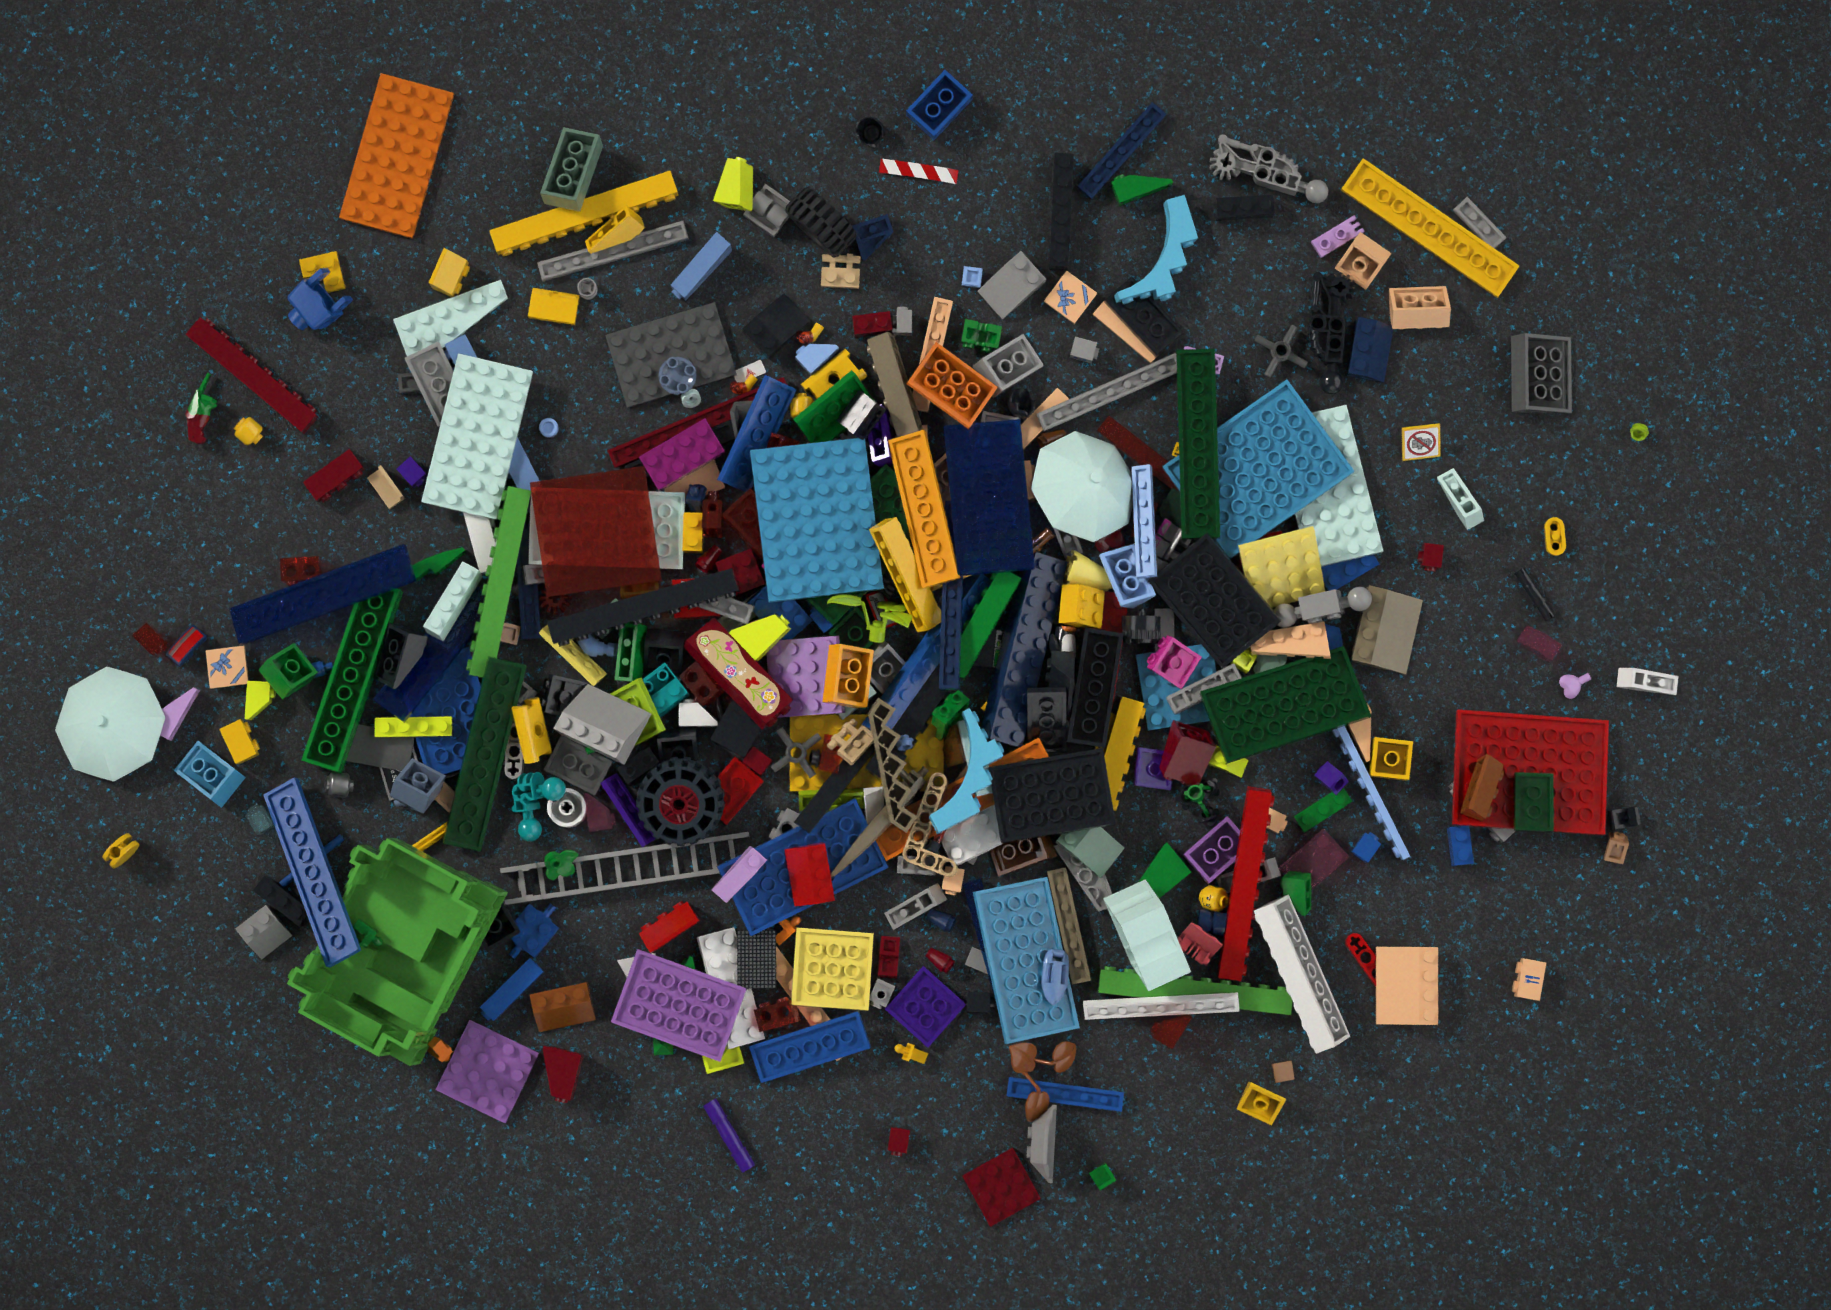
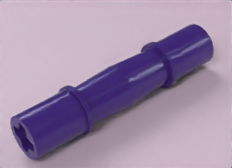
[703,1098,755,1173]

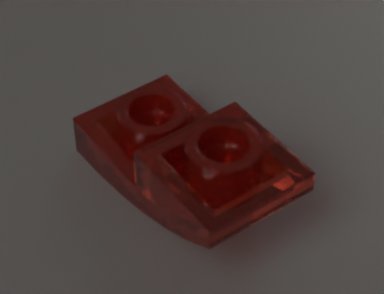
[818,734,841,774]

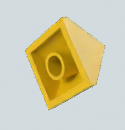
[1237,1082,1286,1125]

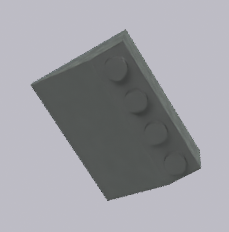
[1511,333,1572,413]

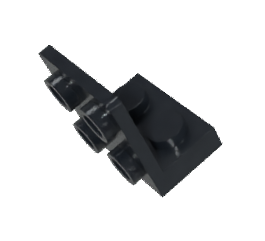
[837,390,886,440]

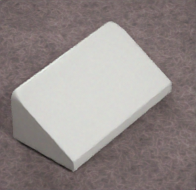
[863,787,884,824]

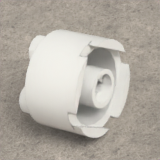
[547,788,587,828]

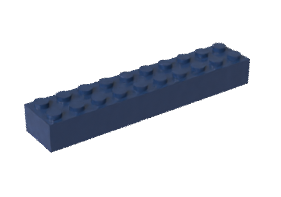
[981,552,1068,748]

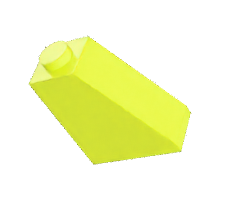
[713,157,753,211]
[729,614,791,661]

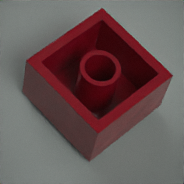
[715,548,765,599]

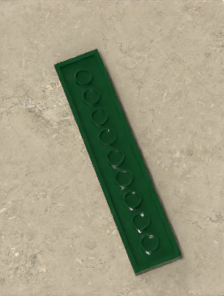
[1176,349,1220,540]
[443,656,527,851]

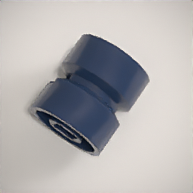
[1197,909,1227,937]

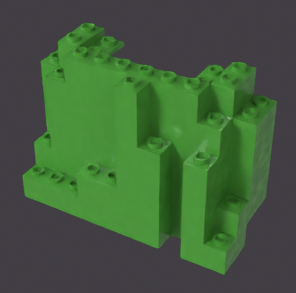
[287,838,508,1066]

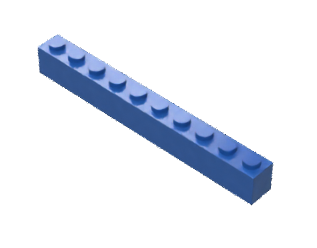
[862,572,992,731]

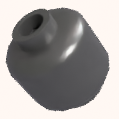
[325,772,354,798]

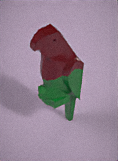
[185,372,217,444]

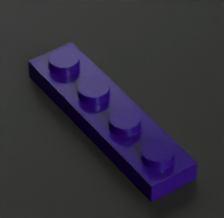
[600,773,656,847]

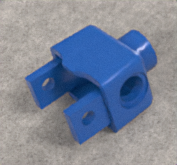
[287,268,353,330]

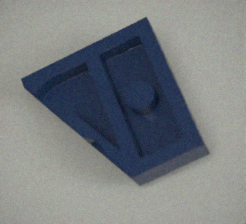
[852,214,893,261]

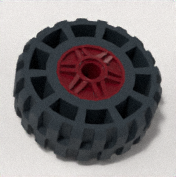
[636,757,725,846]

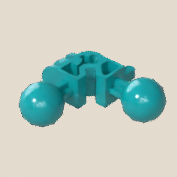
[512,772,566,842]

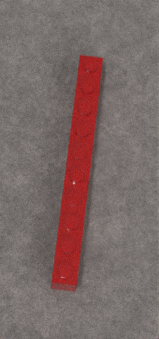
[1217,786,1274,981]

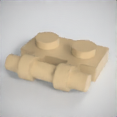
[821,253,861,289]
[827,718,873,765]

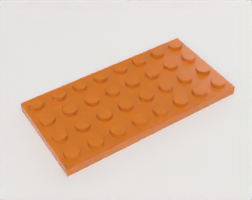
[339,73,454,239]

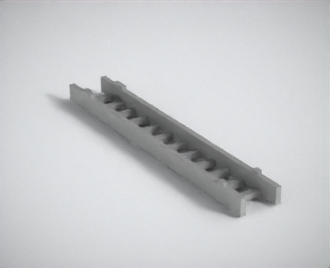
[500,832,750,905]

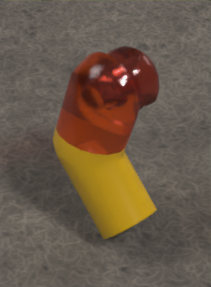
[796,323,824,344]
[730,374,758,394]

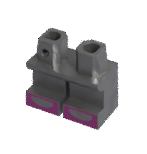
[1155,518,1192,562]

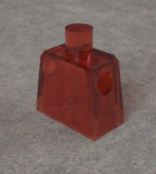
[702,491,723,538]

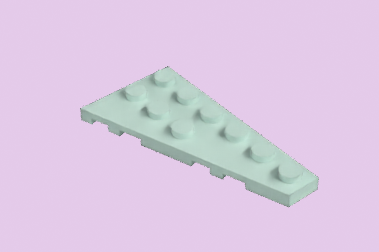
[393,280,508,356]

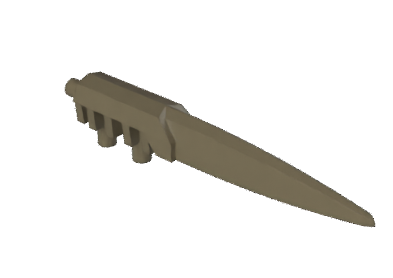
[831,766,928,877]

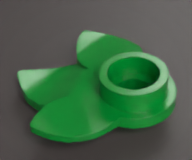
[544,850,579,880]

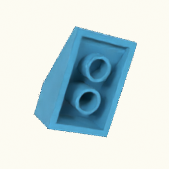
[174,741,246,808]

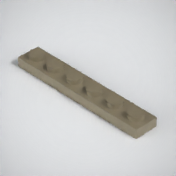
[1047,867,1091,985]

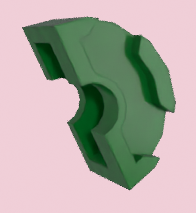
[961,319,1002,353]

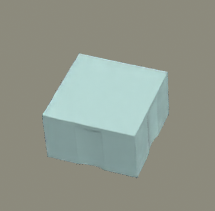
[1103,880,1191,991]

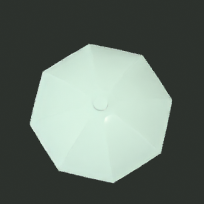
[1031,431,1133,542]
[55,667,166,782]

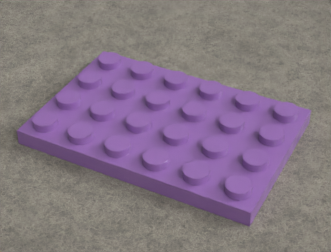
[611,949,747,1062]

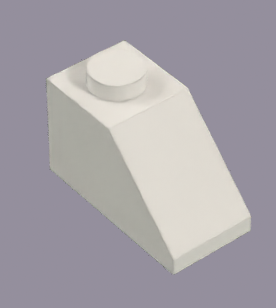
[679,699,718,727]

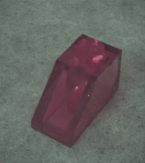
[1517,625,1562,662]
[584,793,616,833]

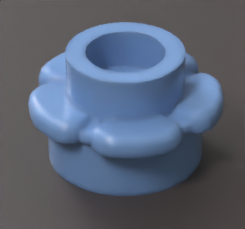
[896,735,913,751]

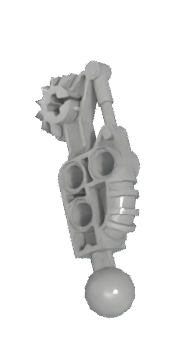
[1209,134,1329,203]

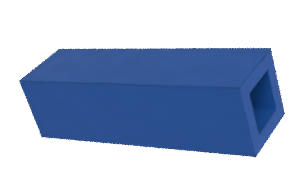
[480,958,544,1021]

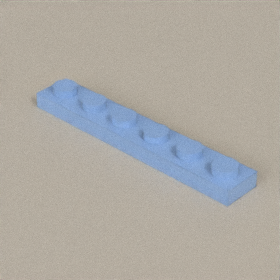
[1132,464,1157,579]

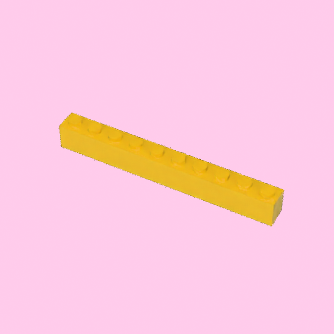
[489,171,678,256]

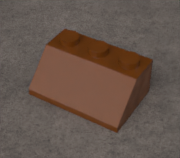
[1460,754,1504,821]
[530,982,596,1032]

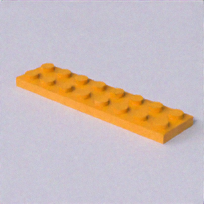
[888,430,960,589]

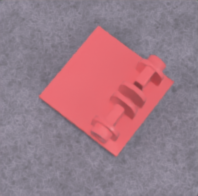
[1178,922,1223,966]

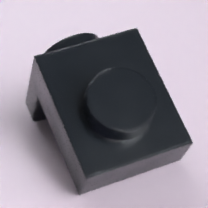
[1608,806,1641,830]

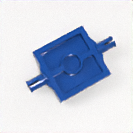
[509,903,560,959]

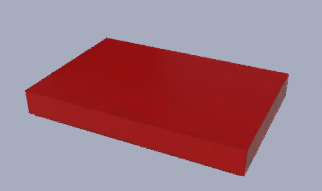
[718,757,764,825]

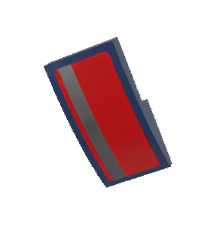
[166,625,207,667]

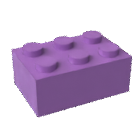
[1183,816,1240,884]

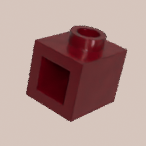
[1417,543,1444,572]

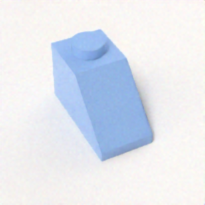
[795,344,839,375]

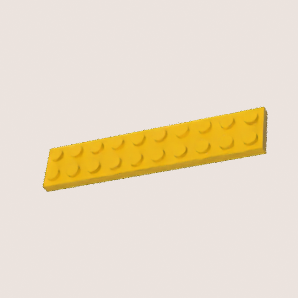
[1341,158,1519,298]

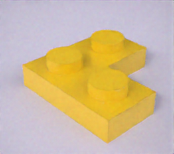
[299,251,346,293]

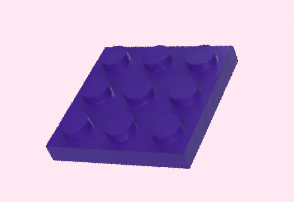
[885,966,966,1048]

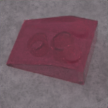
[1279,828,1349,890]

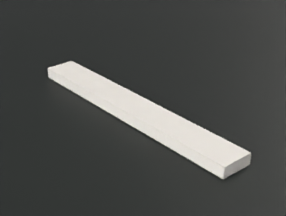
[1083,992,1239,1020]

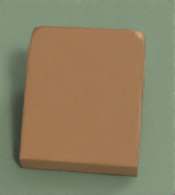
[1272,1060,1294,1083]

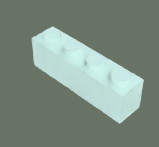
[423,561,482,641]

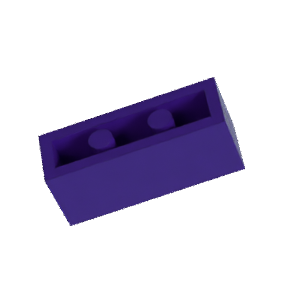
[868,404,894,468]

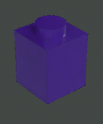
[396,456,428,488]
[1315,761,1349,795]

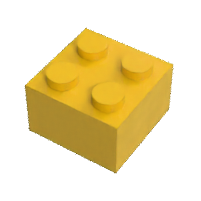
[1059,584,1105,629]
[1369,737,1413,781]

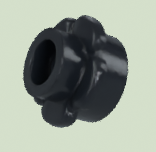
[809,749,823,768]

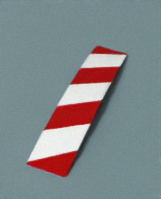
[879,159,958,184]

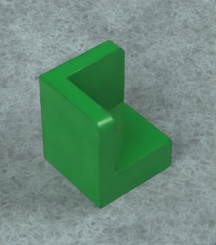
[1089,1163,1116,1190]

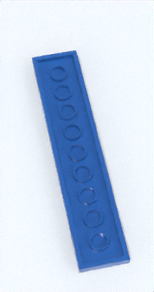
[263,777,362,968]

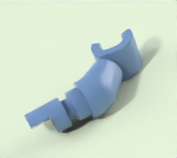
[576,634,618,657]

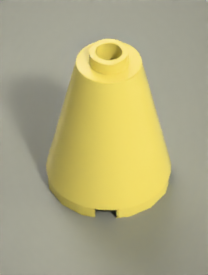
[1062,550,1113,591]

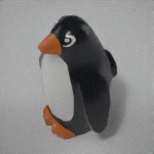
[1049,626,1080,656]

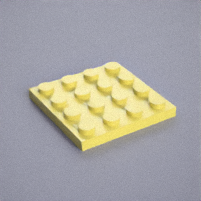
[1238,526,1325,608]
[791,928,874,1011]

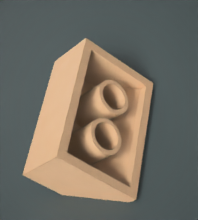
[1389,286,1451,330]

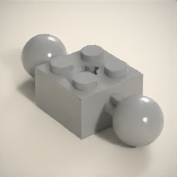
[1274,587,1372,628]

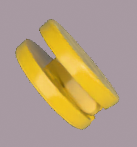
[102,833,139,869]

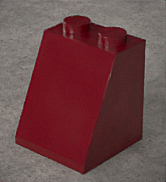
[1159,720,1216,786]
[543,1045,584,1103]

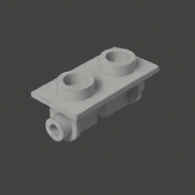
[897,855,936,876]

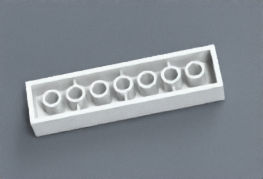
[1254,894,1350,1054]

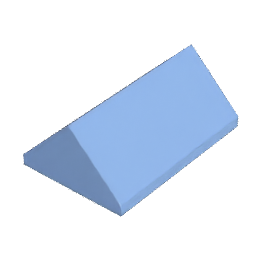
[1099,544,1156,609]

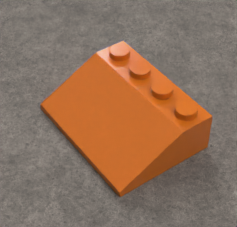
[906,342,998,429]

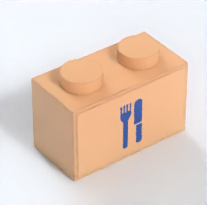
[1512,958,1546,1001]

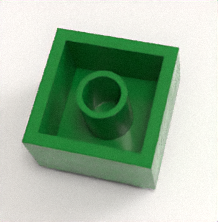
[259,643,318,700]

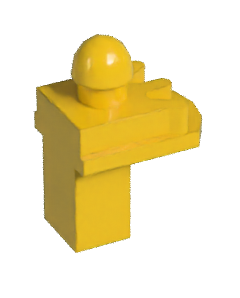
[894,1043,928,1064]

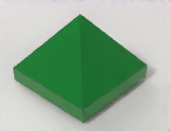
[653,1038,673,1055]

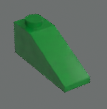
[1111,174,1173,206]

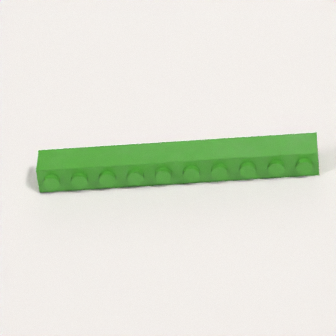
[466,486,531,678]
[1098,966,1293,1015]

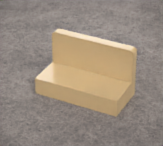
[367,465,405,509]

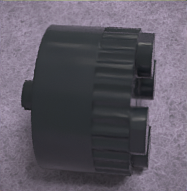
[1122,609,1161,644]

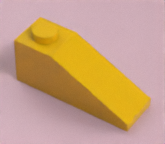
[585,205,645,253]

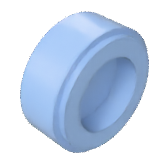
[539,418,559,438]

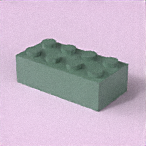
[540,127,603,212]

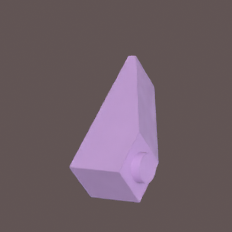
[160,687,200,741]
[712,846,767,903]

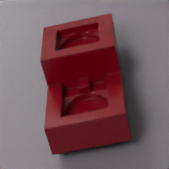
[878,936,900,979]

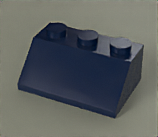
[1346,317,1393,383]

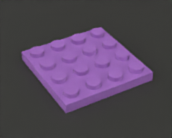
[766,636,845,718]
[436,1020,539,1123]

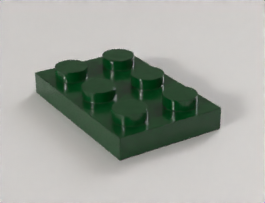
[1514,772,1554,832]

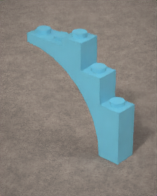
[1114,195,1198,304]
[929,708,1004,835]

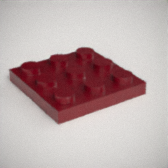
[962,1147,1041,1227]

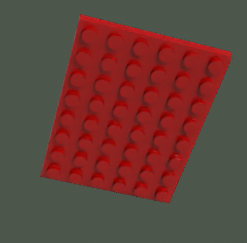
[1452,709,1609,836]

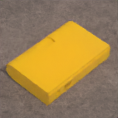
[528,288,580,325]

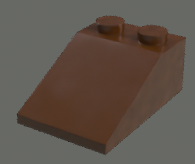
[990,836,1057,876]

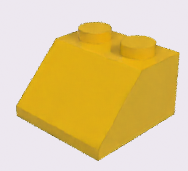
[429,248,470,297]

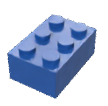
[906,70,973,141]

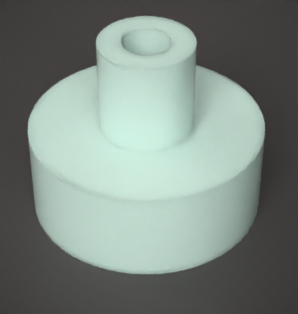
[681,389,701,408]

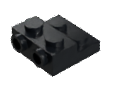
[540,674,589,716]

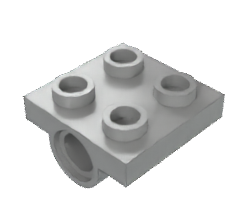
[743,184,790,237]

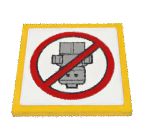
[1402,423,1441,461]

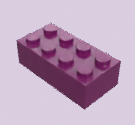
[639,418,725,492]

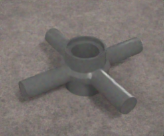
[1254,325,1308,378]
[770,727,822,778]

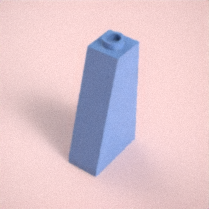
[671,232,732,301]

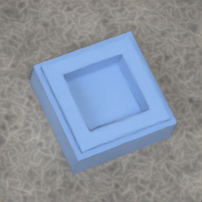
[962,266,983,288]

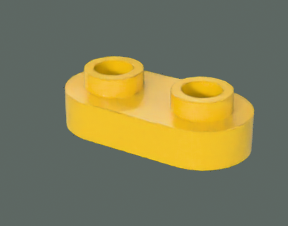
[1544,517,1566,556]

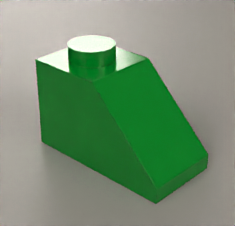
[1281,871,1311,916]

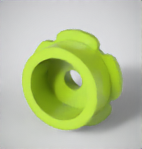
[1630,423,1649,441]

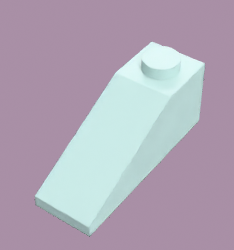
[1437,468,1484,530]

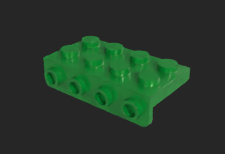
[793,370,876,443]

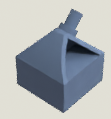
[390,758,446,813]

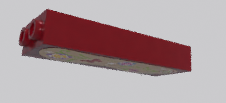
[684,618,793,730]

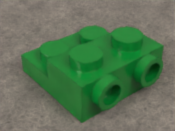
[931,690,970,741]

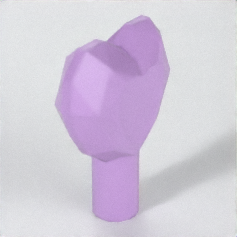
[1559,673,1591,699]

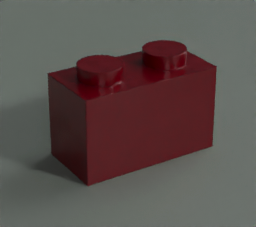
[852,311,892,338]

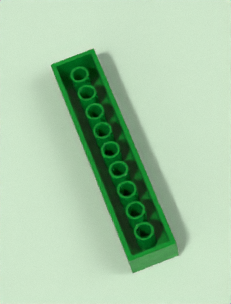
[302,578,403,774]

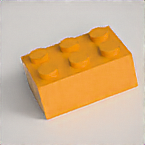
[822,644,874,708]

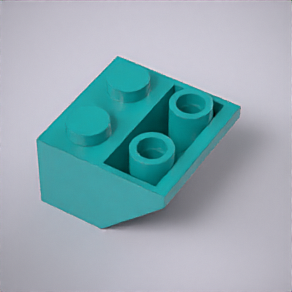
[643,662,690,718]

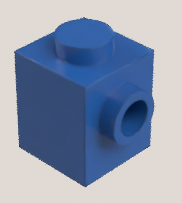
[1351,832,1381,863]

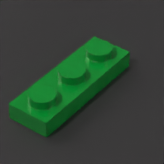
[1294,787,1353,833]

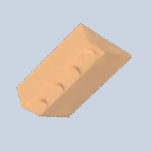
[1376,947,1438,1025]

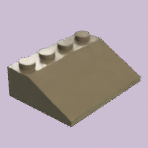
[1350,585,1423,675]

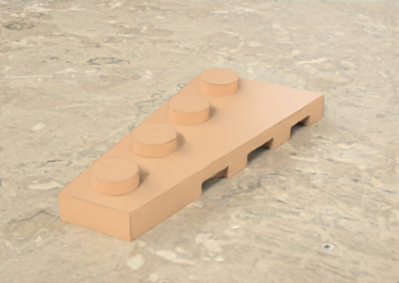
[1250,622,1331,659]

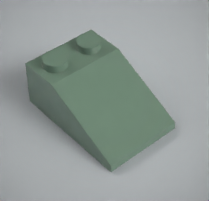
[1055,827,1124,878]

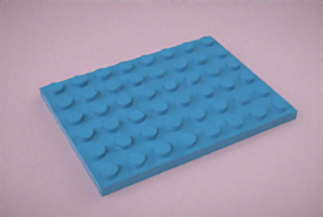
[1162,380,1355,559]
[750,438,884,603]

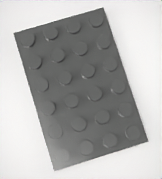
[605,302,737,408]

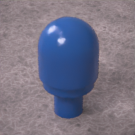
[311,661,334,678]

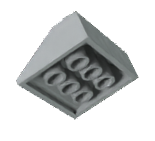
[553,684,651,765]

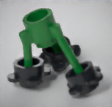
[1175,778,1220,826]

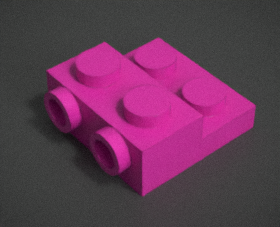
[1147,635,1202,690]

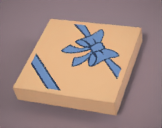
[1044,271,1097,324]
[206,646,249,689]

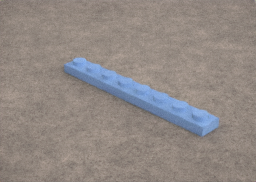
[1332,726,1410,860]

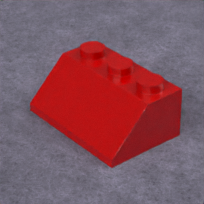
[784,842,835,906]
[639,901,700,953]

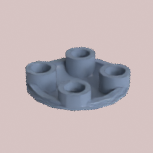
[658,357,696,395]

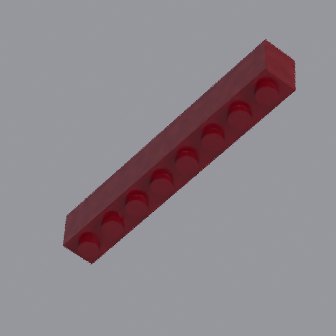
[185,317,319,434]

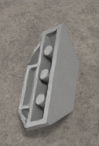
[1026,1104,1057,1183]

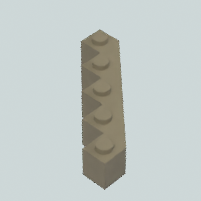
[868,697,917,833]

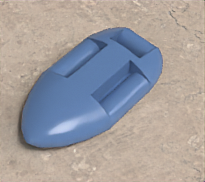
[1041,949,1069,1005]

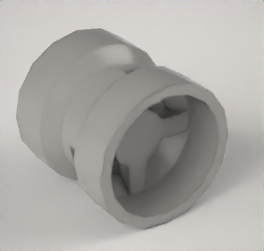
[577,278,598,300]

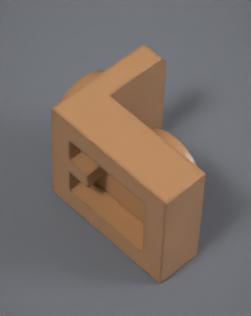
[500,623,521,645]
[1604,832,1629,864]

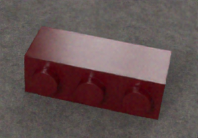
[303,449,365,503]

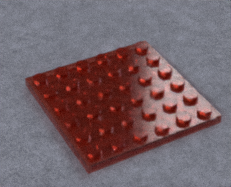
[530,466,661,597]

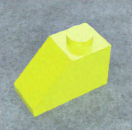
[245,681,276,720]
[1208,745,1248,778]

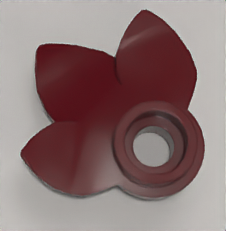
[1095,526,1125,553]

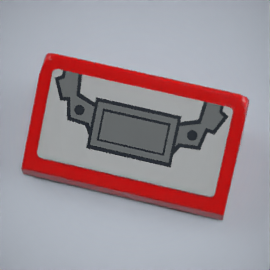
[865,591,897,629]

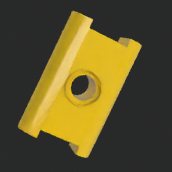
[800,349,867,399]
[511,697,552,764]

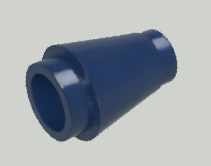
[926,909,956,932]

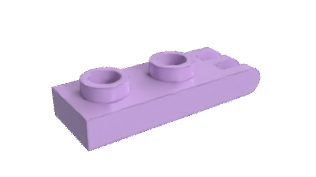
[1311,215,1365,258]

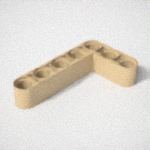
[903,773,958,877]

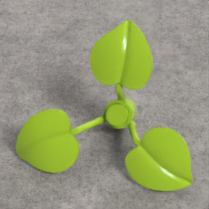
[827,594,913,643]

